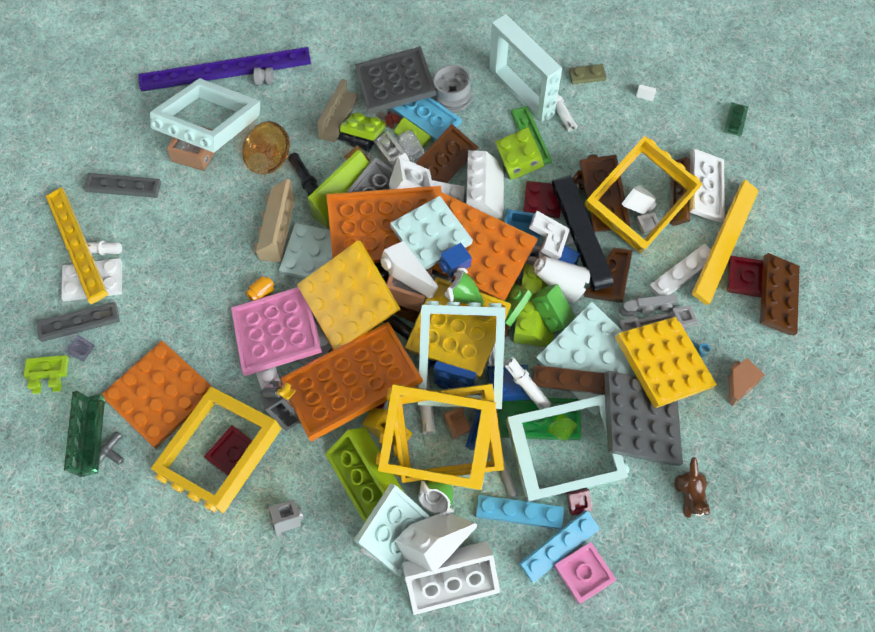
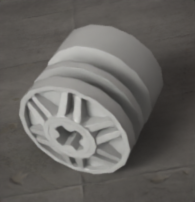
[433,65,472,113]

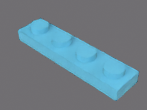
[476,495,564,530]
[518,510,600,583]

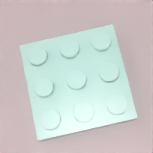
[390,196,473,270]
[279,223,332,279]
[354,484,430,577]

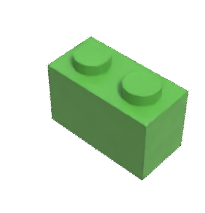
[532,284,576,333]

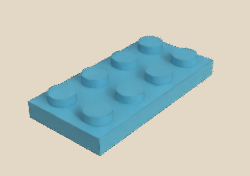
[389,97,462,142]

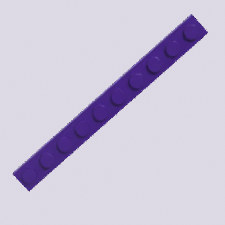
[138,47,311,92]

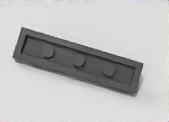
[84,173,161,198]
[36,302,120,342]

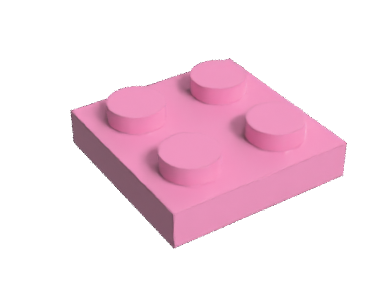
[554,542,617,605]

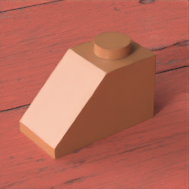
[728,358,765,406]

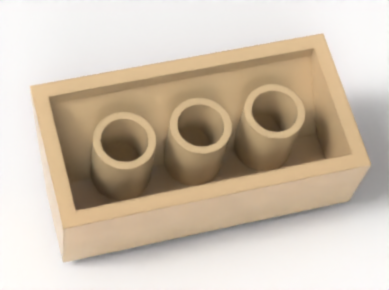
[254,179,295,262]

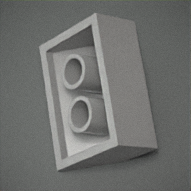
[346,158,393,193]

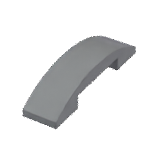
[618,305,698,332]

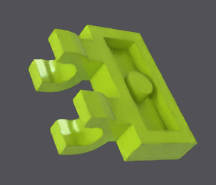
[24,355,69,394]

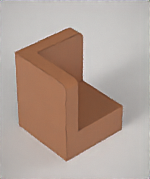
[444,407,471,440]

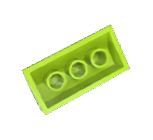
[307,150,370,229]
[513,264,554,348]
[325,427,404,523]

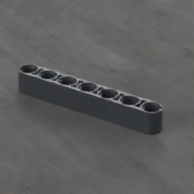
[552,175,614,291]

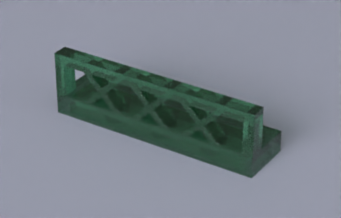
[64,391,105,477]

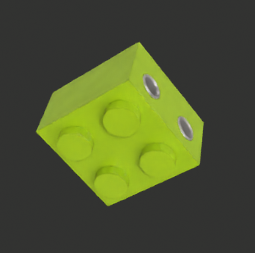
[495,127,544,180]

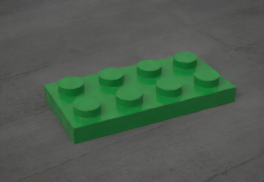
[498,398,581,440]

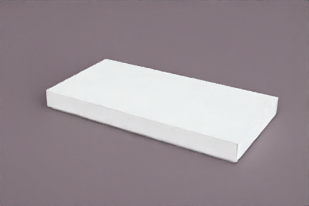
[689,148,725,223]

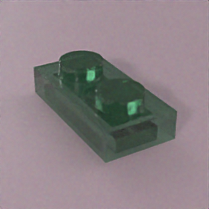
[723,102,749,137]

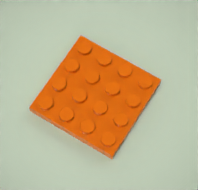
[100,341,214,449]

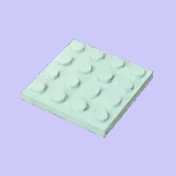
[536,302,635,416]

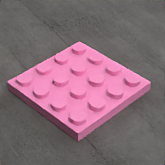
[231,287,322,376]

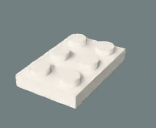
[62,258,122,301]

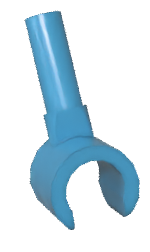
[690,339,711,357]

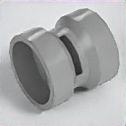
[254,68,274,85]

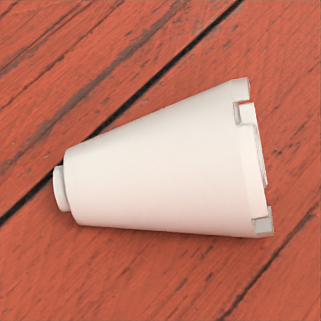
[534,256,590,303]

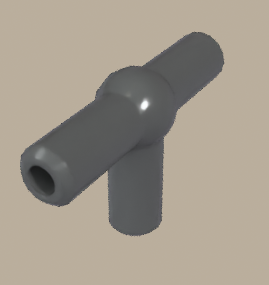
[89,432,124,469]

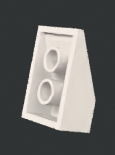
[395,513,477,573]

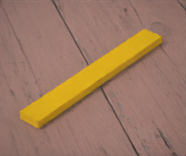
[692,179,759,305]
[46,187,109,305]

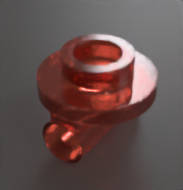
[385,111,402,129]

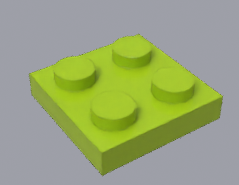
[340,113,386,141]

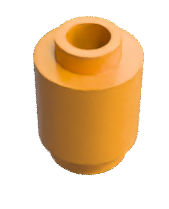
[245,276,275,301]

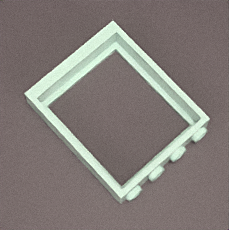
[489,14,562,122]
[150,78,260,153]
[418,301,506,409]
[505,395,629,502]

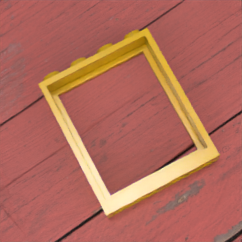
[584,136,703,254]
[388,383,504,483]
[376,384,497,490]
[150,387,282,514]

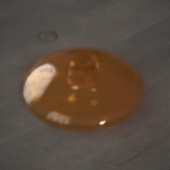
[242,121,290,175]

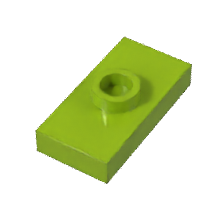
[393,117,432,151]

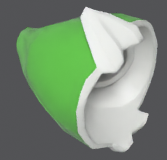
[445,268,484,307]
[418,481,454,515]

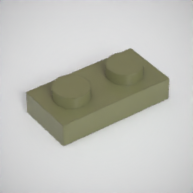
[569,64,606,85]

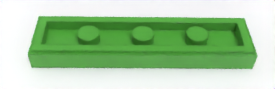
[511,106,552,165]

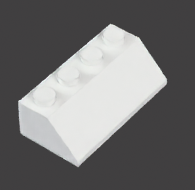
[466,151,504,220]
[402,541,500,615]

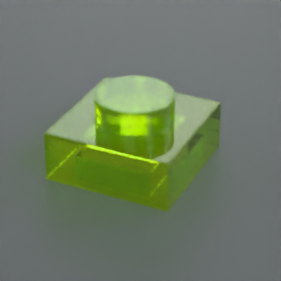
[548,414,577,443]

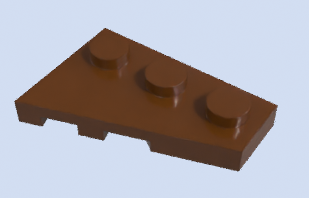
[584,248,633,303]

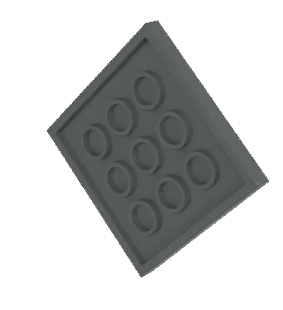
[355,46,437,114]
[604,370,683,466]

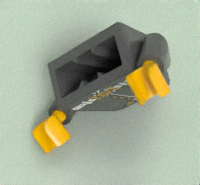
[260,381,301,431]

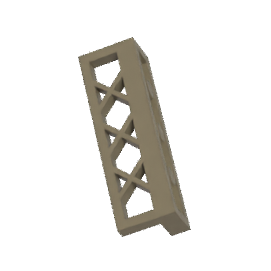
[317,79,359,142]

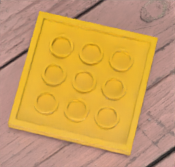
[297,241,401,350]
[405,277,511,379]
[615,317,717,409]

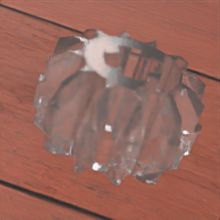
[397,130,425,162]

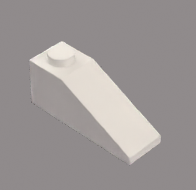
[374,131,409,169]
[622,185,657,214]
[380,241,438,298]

